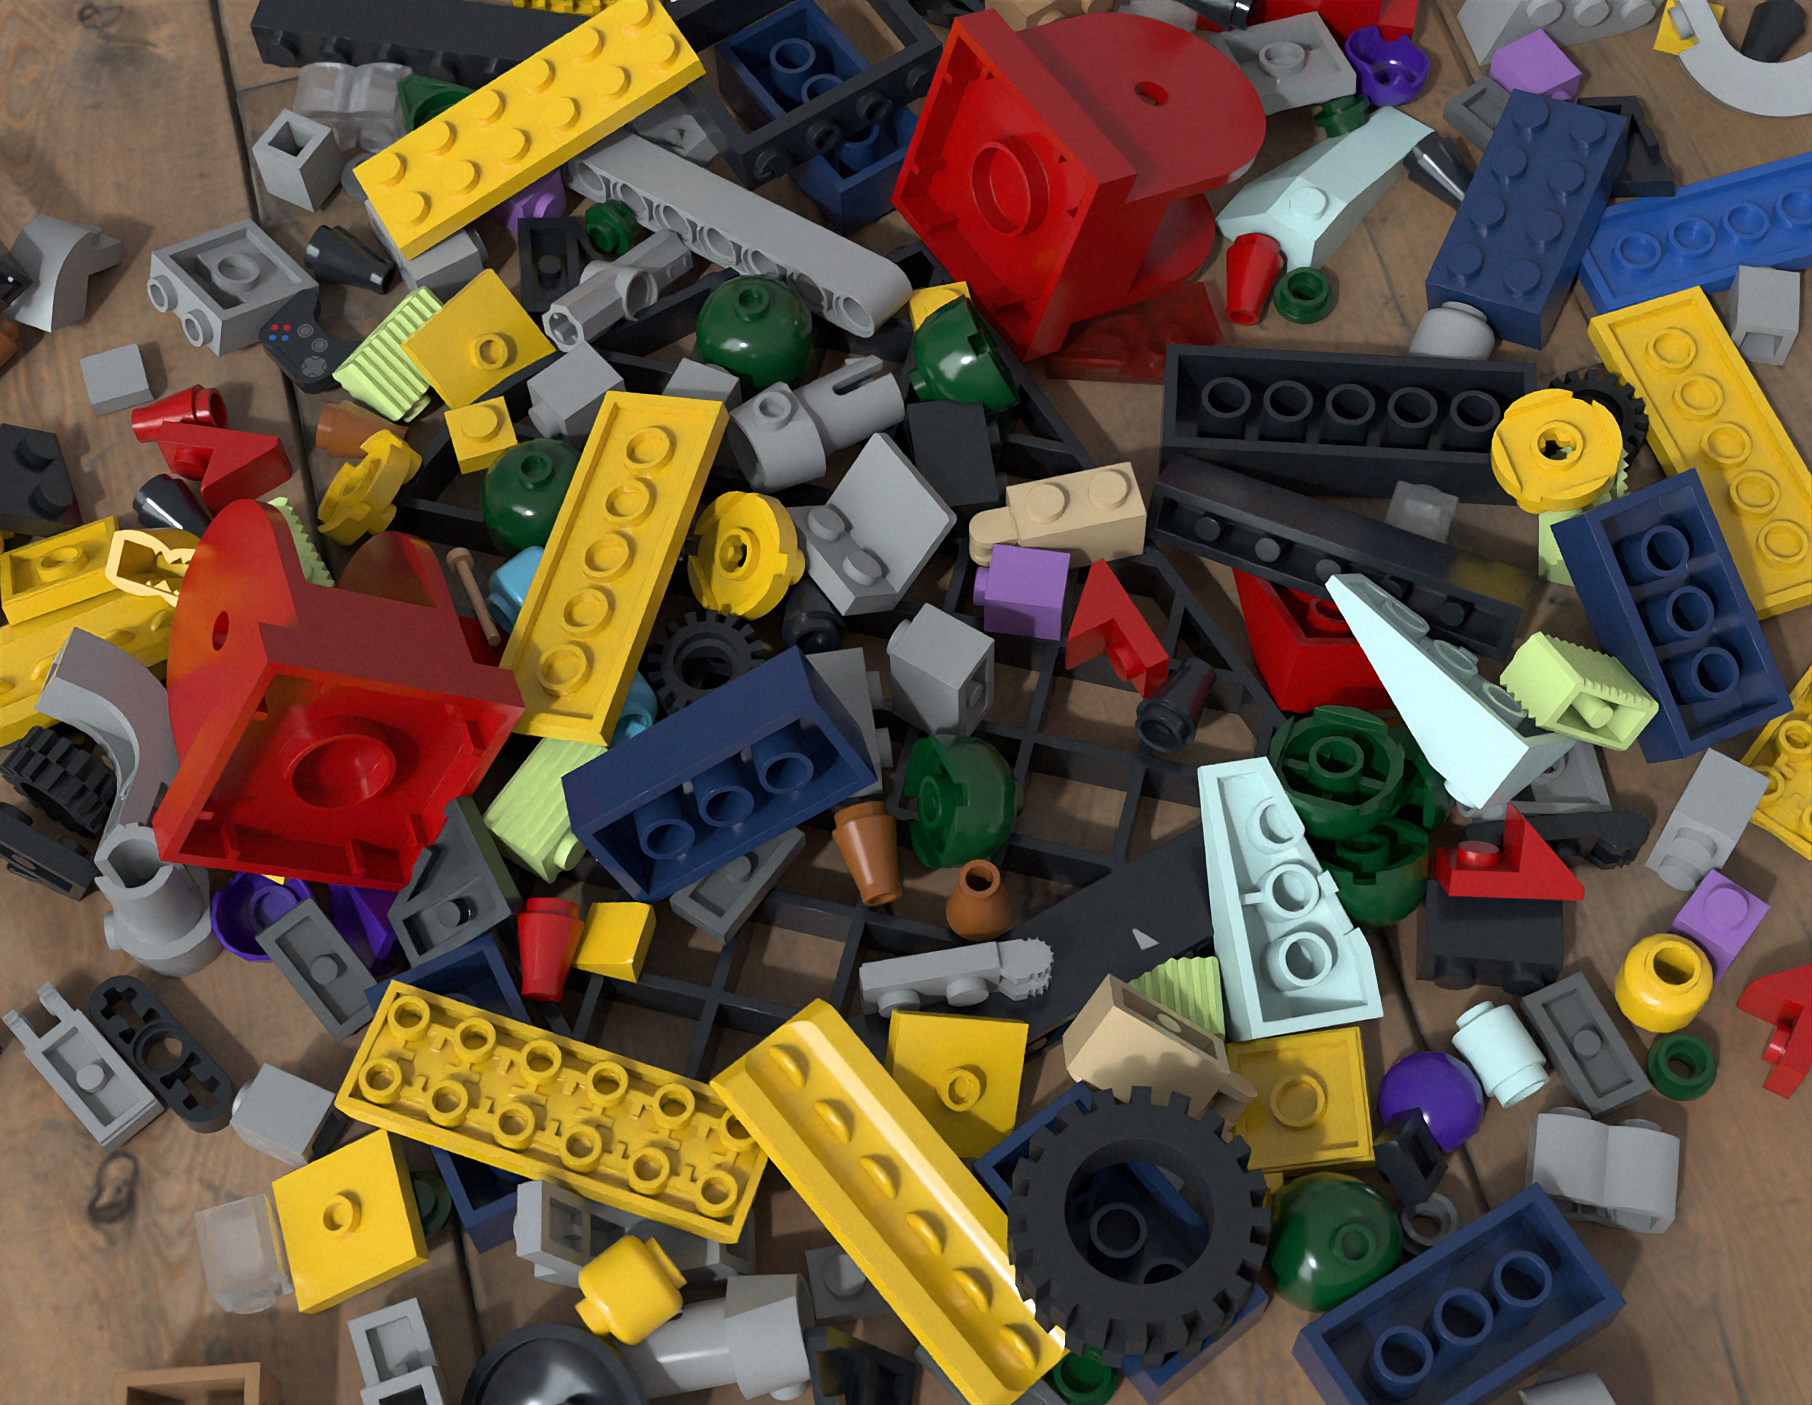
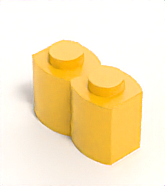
[105,527,201,608]

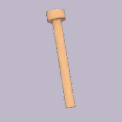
[446,547,501,646]

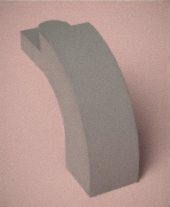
[1667,0,1812,120]
[34,626,180,853]
[513,1179,756,1291]

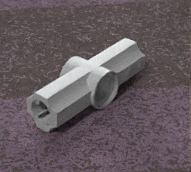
[542,230,693,353]

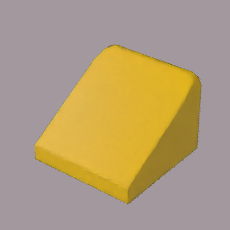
[571,902,657,983]

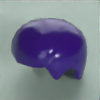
[1343,25,1431,106]
[211,871,318,963]
[1377,1051,1484,1155]

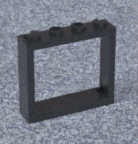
[664,0,944,192]

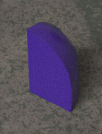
[329,883,403,977]

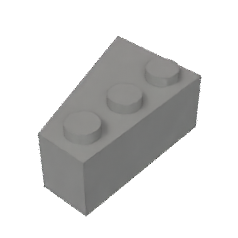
[1456,0,1664,66]

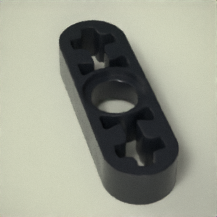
[89,975,239,1134]

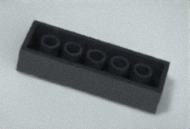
[1158,344,1537,506]

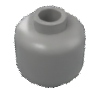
[1407,301,1495,361]

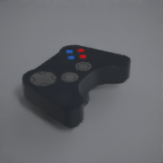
[259,289,363,394]

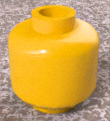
[1614,933,1713,1033]
[575,1236,687,1346]

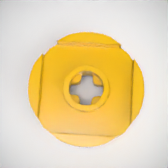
[1491,389,1623,514]
[317,429,422,546]
[688,491,805,621]

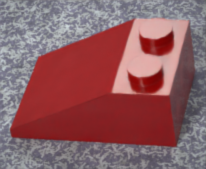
[1232,568,1397,713]

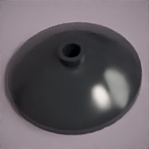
[460,1322,649,1405]

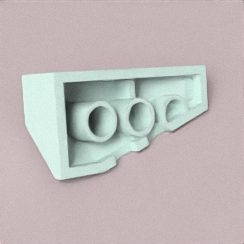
[1214,106,1435,273]
[1325,573,1578,809]
[1198,757,1384,1043]

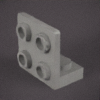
[785,433,957,616]

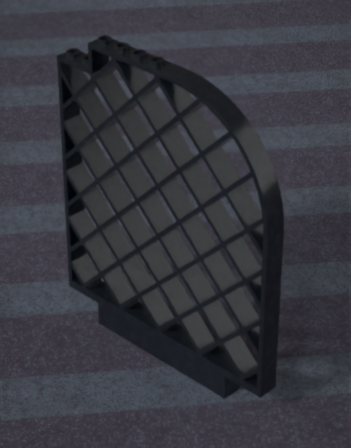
[383,240,1287,1084]

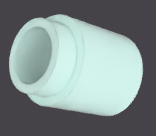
[1452,1001,1550,1108]

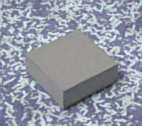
[79,343,154,417]

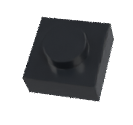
[1372,1107,1449,1208]

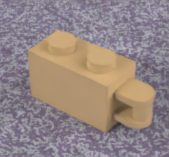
[969,461,1147,569]
[1062,974,1257,1133]

